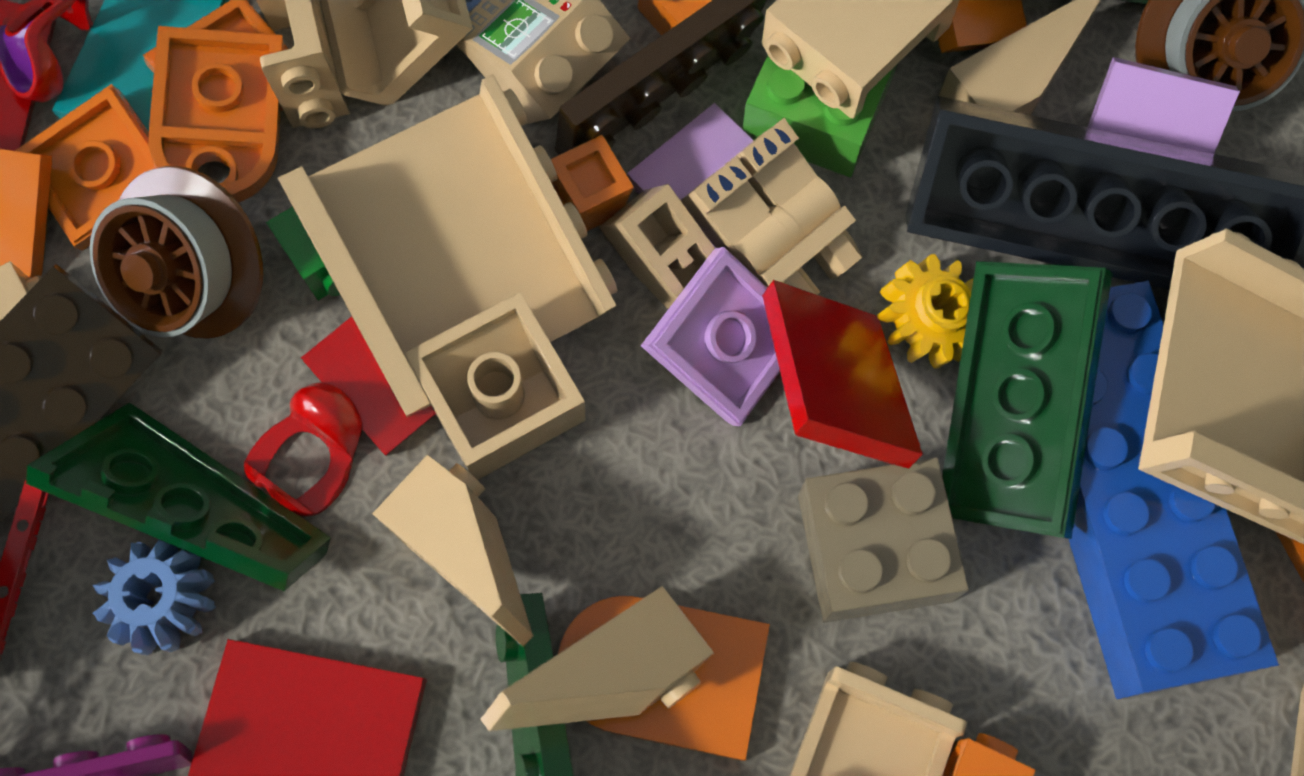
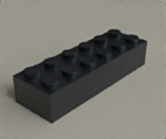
[906,96,1304,290]

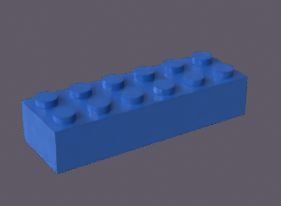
[1069,280,1279,700]

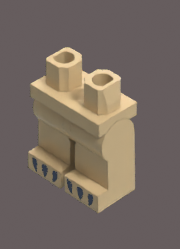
[680,118,862,295]

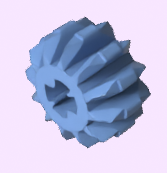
[92,539,216,655]

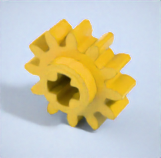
[877,254,974,369]

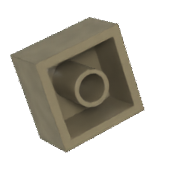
[798,458,969,623]

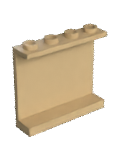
[278,74,618,418]
[1139,229,1304,544]

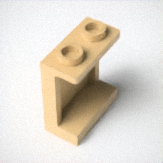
[256,0,350,128]
[320,0,473,106]
[762,0,960,119]
[789,662,968,776]

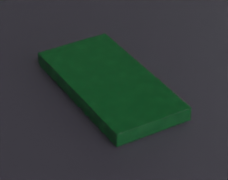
[942,261,1113,539]

